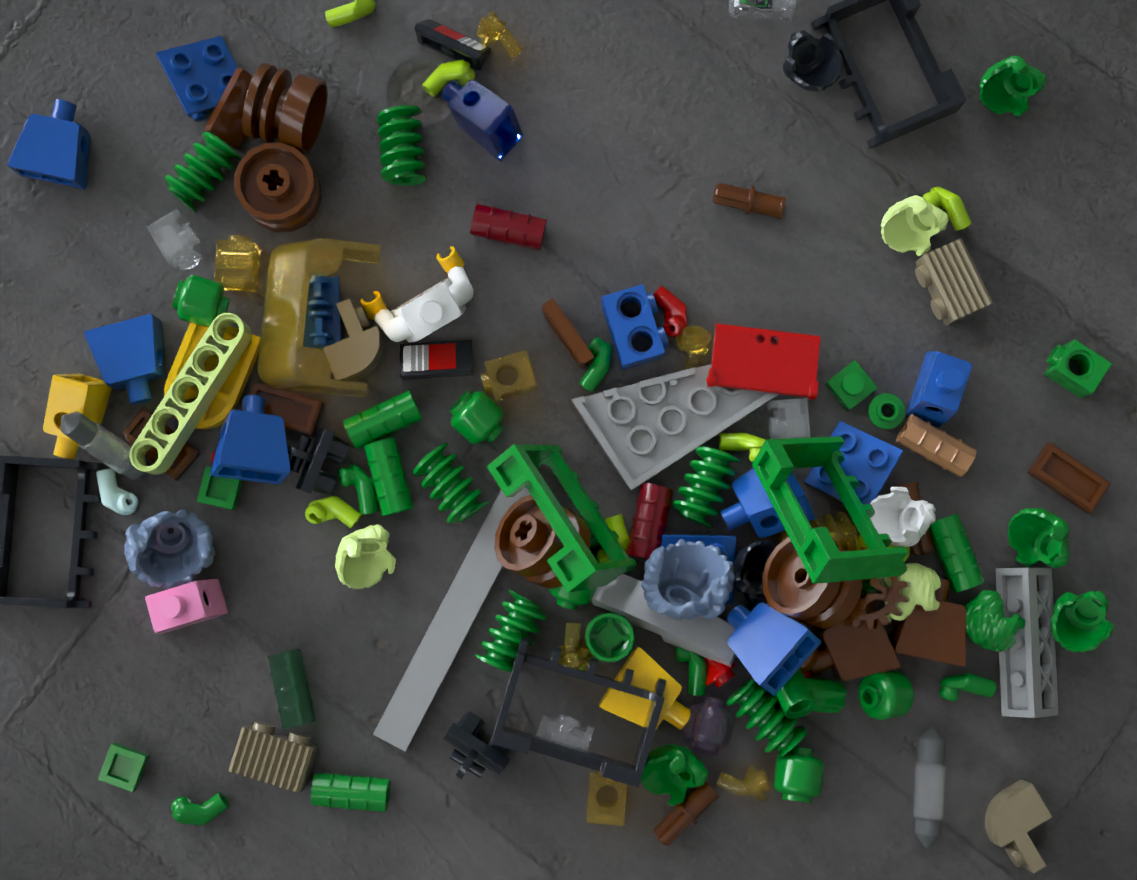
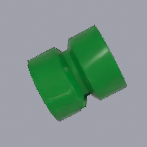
[585,612,634,662]

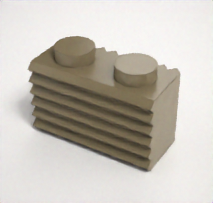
[915,238,993,326]
[228,721,318,793]

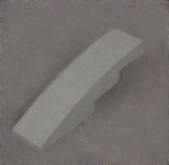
[592,574,736,667]

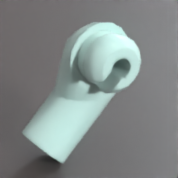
[96,469,138,515]

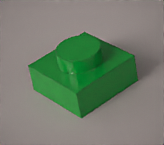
[825,360,877,411]
[197,466,243,510]
[98,743,150,792]

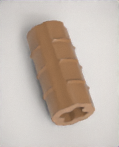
[896,414,977,478]

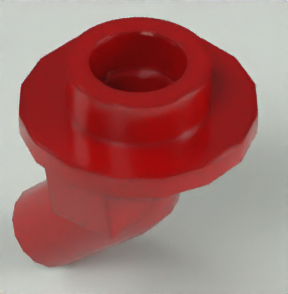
[705,657,737,688]

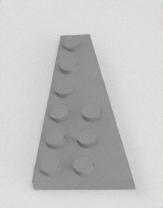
[571,364,779,491]

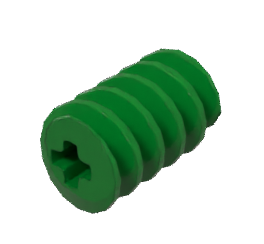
[377,105,427,186]
[164,131,242,213]
[413,443,490,524]
[672,447,741,529]
[475,590,547,672]
[726,677,808,758]

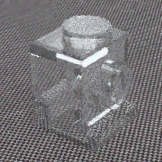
[146,208,202,271]
[766,398,811,439]
[536,714,595,751]

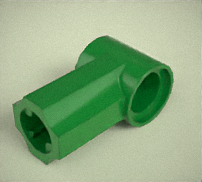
[776,669,847,719]

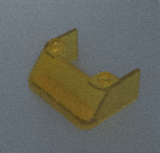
[258,238,381,397]

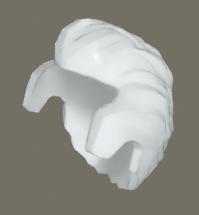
[870,487,936,547]

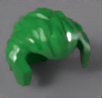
[979,56,1047,116]
[1007,508,1070,569]
[965,590,1026,652]
[1050,590,1115,652]
[640,744,708,806]

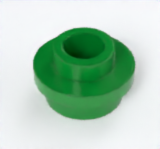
[868,393,905,430]

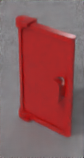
[706,323,820,400]

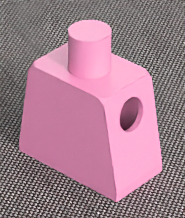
[145,579,228,634]

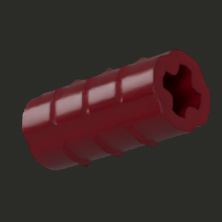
[470,204,547,250]
[627,483,674,560]

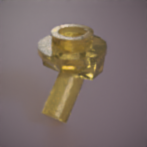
[477,11,523,59]
[676,325,712,370]
[558,622,593,671]
[716,765,771,801]

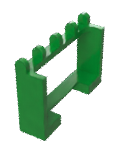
[752,436,908,584]
[487,444,637,593]

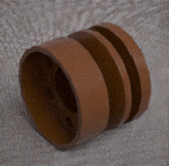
[242,63,328,154]

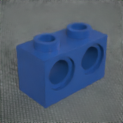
[601,284,669,371]

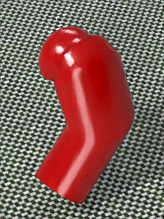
[653,285,687,337]

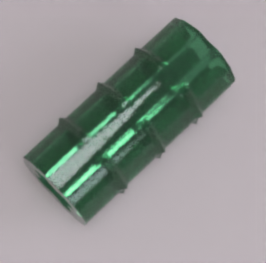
[267,649,316,729]

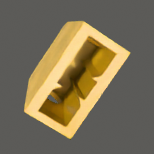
[43,373,112,459]
[599,645,692,731]

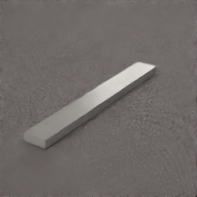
[373,488,531,752]

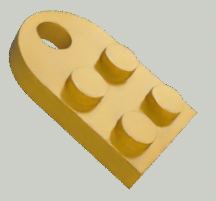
[164,323,264,429]

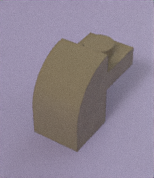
[323,298,384,387]
[985,779,1052,874]

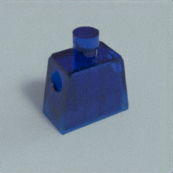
[442,79,523,162]

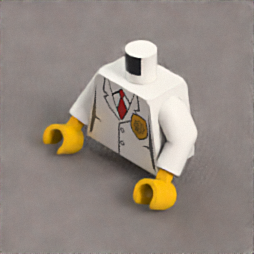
[360,246,473,343]

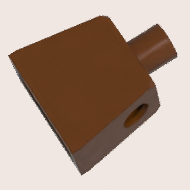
[890,578,966,667]
[810,606,901,681]

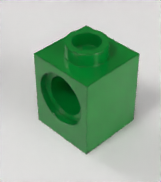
[1044,339,1112,398]

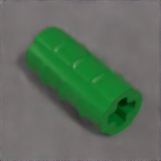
[343,390,423,449]
[364,438,414,517]
[928,513,985,593]
[311,773,391,812]

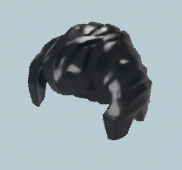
[783,30,843,92]
[733,540,776,606]

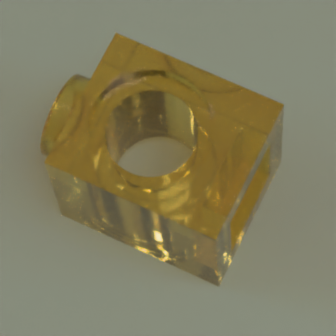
[214,235,261,292]
[480,350,537,402]
[586,771,627,826]

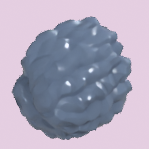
[124,509,216,589]
[641,539,735,620]

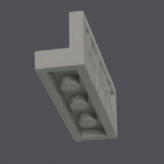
[995,568,1058,718]

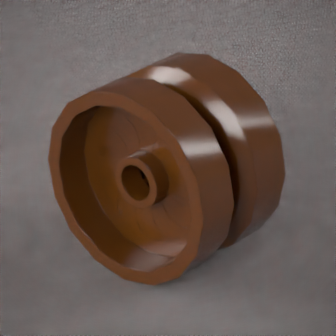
[234,142,322,232]
[494,495,590,589]
[762,537,863,629]

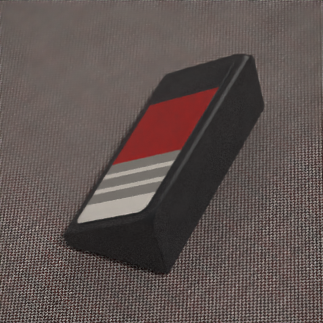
[414,19,490,71]
[400,339,474,380]

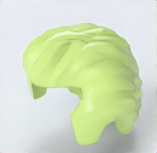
[880,195,949,256]
[335,524,396,590]
[881,563,941,621]

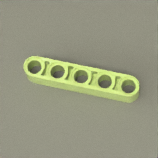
[130,313,252,475]

